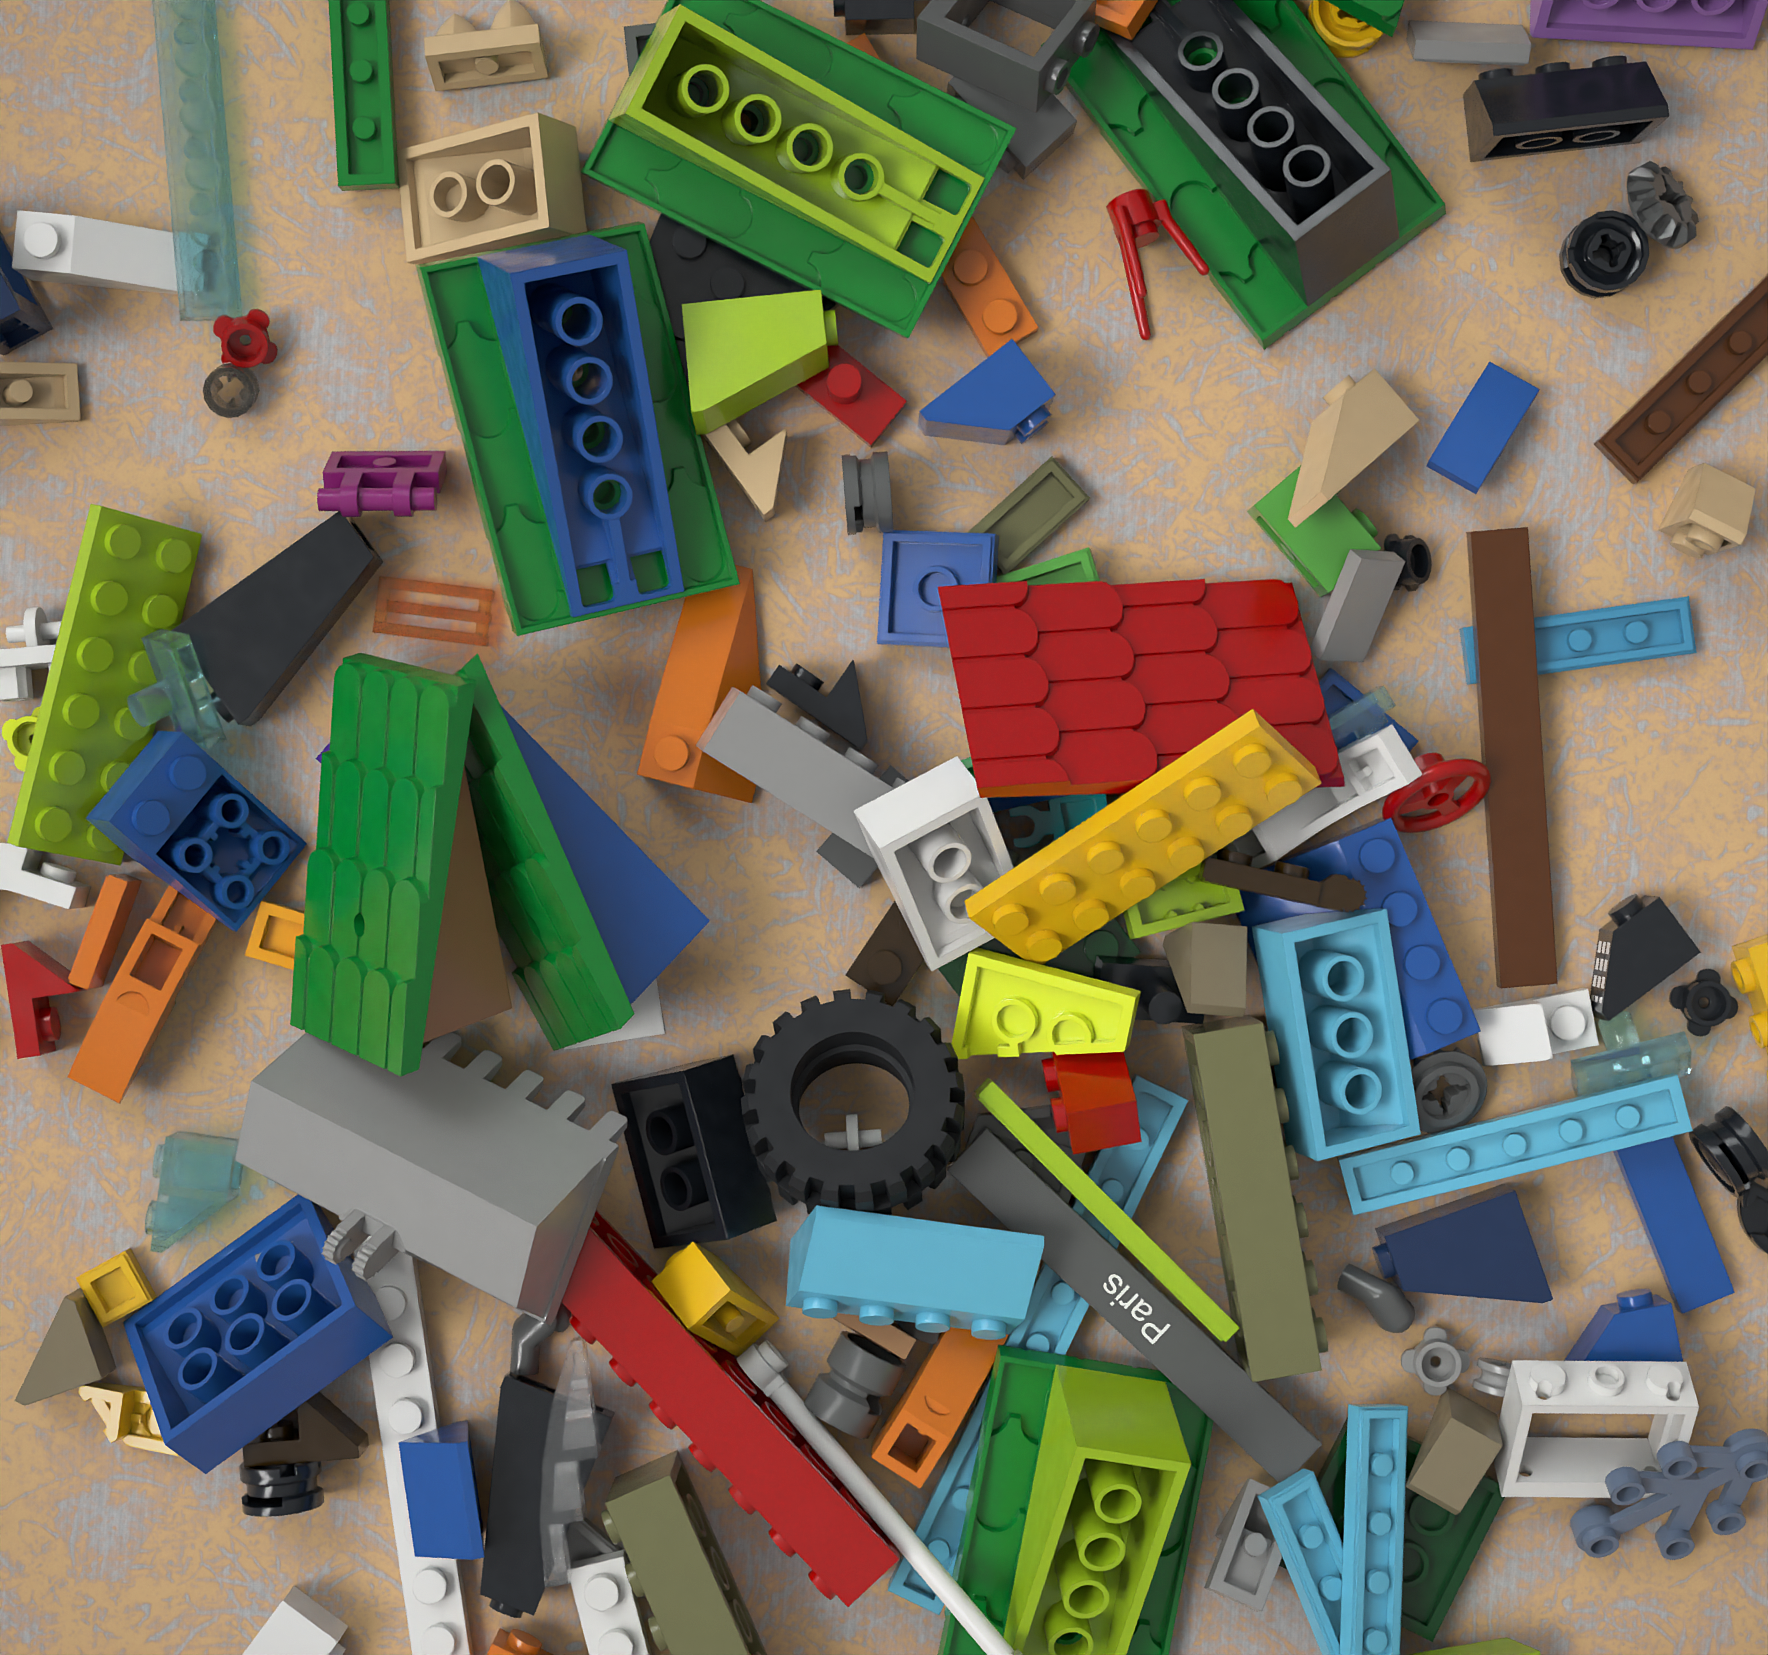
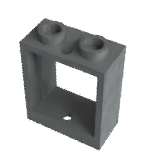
[916,0,1100,113]

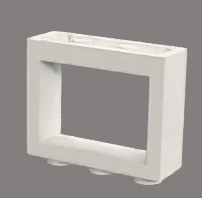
[1494,1360,1699,1498]

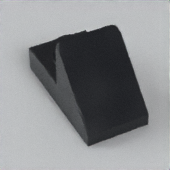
[766,660,868,750]

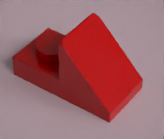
[1,941,87,1059]

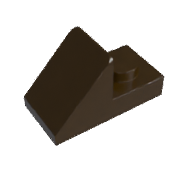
[242,1392,369,1467]

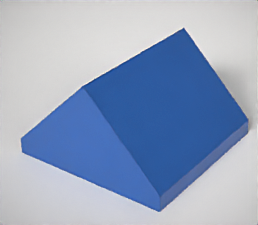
[398,1420,484,1560]

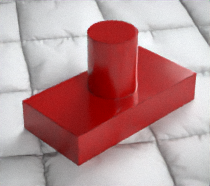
[795,345,907,448]

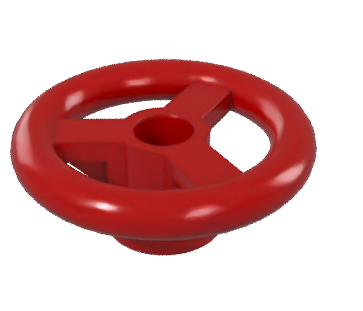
[1382,753,1491,833]

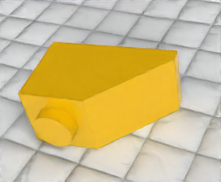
[651,1242,780,1357]

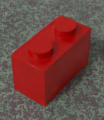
[1041,1052,1142,1155]

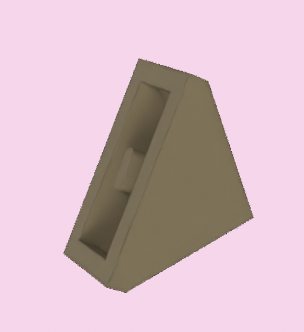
[1162,922,1247,1017]
[15,1288,116,1406]
[1405,1387,1503,1515]

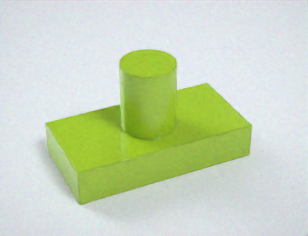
[1123,858,1245,940]

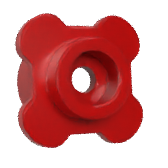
[213,309,278,370]

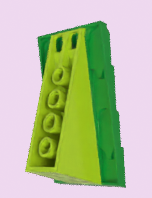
[581,0,1017,338]
[937,1344,1214,1655]

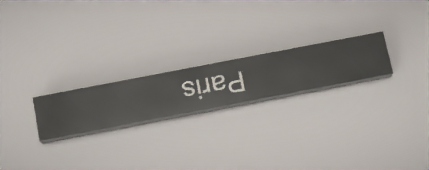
[947,1127,1322,1483]

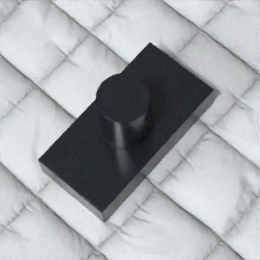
[1093,955,1205,1024]

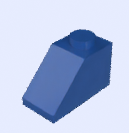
[1564,1289,1683,1362]

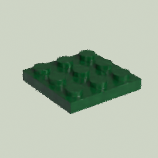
[1279,1417,1505,1642]

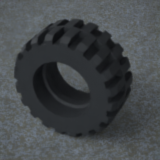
[741,989,965,1215]

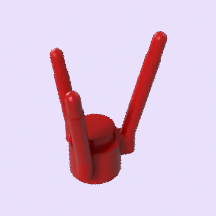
[1106,189,1210,340]

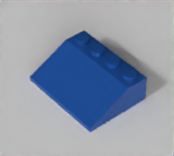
[1236,818,1481,1060]
[123,1195,393,1474]

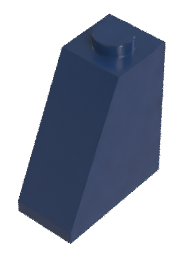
[1372,1184,1553,1303]

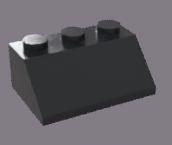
[1463,55,1669,162]
[611,1054,777,1249]

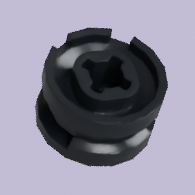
[1559,210,1650,299]
[1689,1106,1768,1198]
[239,1461,324,1517]

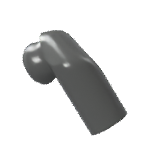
[1337,1264,1415,1333]
[510,1302,571,1375]

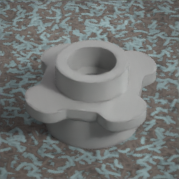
[1401,1327,1470,1396]

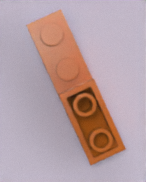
[67,885,218,1104]

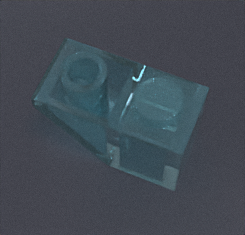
[145,1131,243,1253]

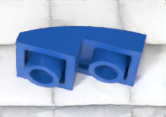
[1426,362,1540,494]

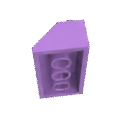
[1530,0,1768,50]

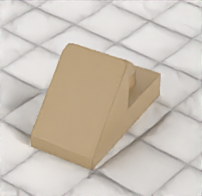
[701,419,787,522]

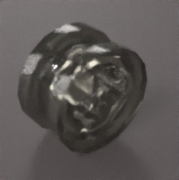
[203,363,260,418]

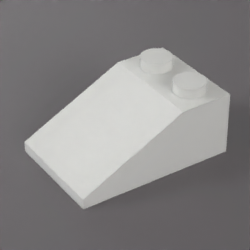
[854,756,1014,971]

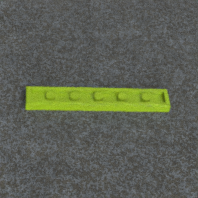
[974,1078,1240,1342]

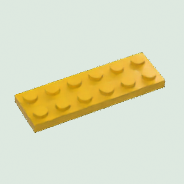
[964,709,1322,965]

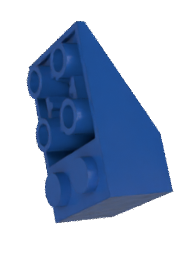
[86,731,307,932]

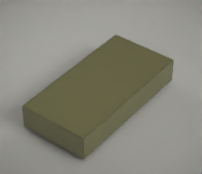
[967,456,1090,575]

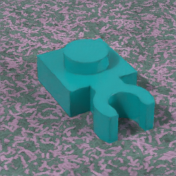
[1008,794,1107,848]

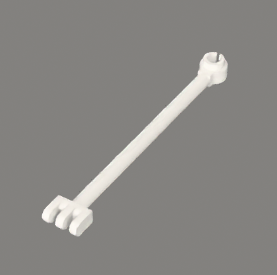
[737,1340,1023,1655]

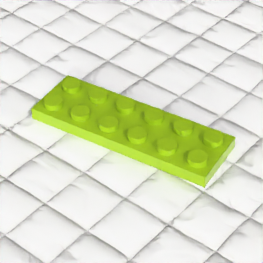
[7,504,203,866]

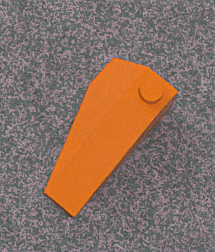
[637,565,762,803]

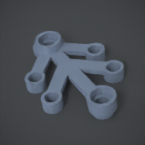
[1570,1428,1768,1560]

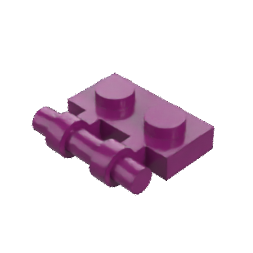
[317,451,447,517]

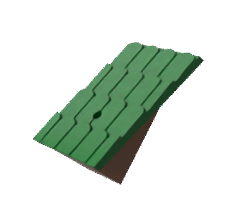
[290,653,512,1077]

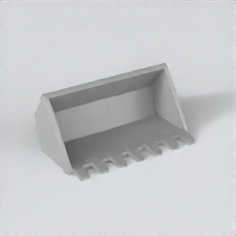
[235,1032,627,1326]

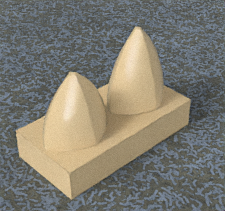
[424,0,548,92]

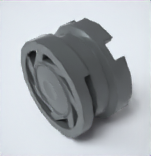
[842,451,893,535]

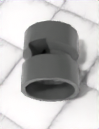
[804,1331,906,1439]

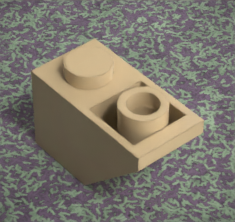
[1658,463,1756,558]

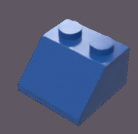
[918,339,1056,445]

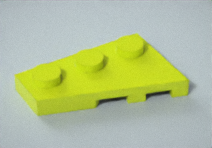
[951,948,1141,1059]

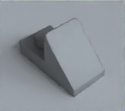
[1204,1478,1282,1612]

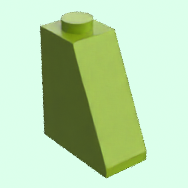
[682,290,838,435]

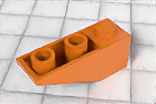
[871,1327,1009,1489]

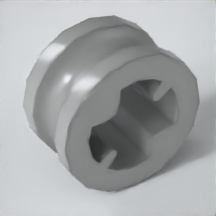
[1472,1358,1512,1397]

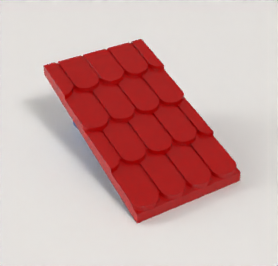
[938,579,1345,812]

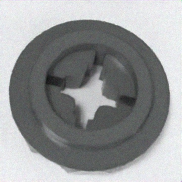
[1626,161,1699,249]
[1411,1047,1487,1133]

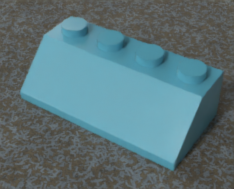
[1252,908,1421,1161]
[786,1205,1044,1340]

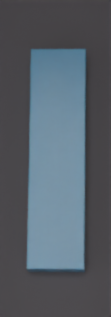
[1459,596,1697,685]

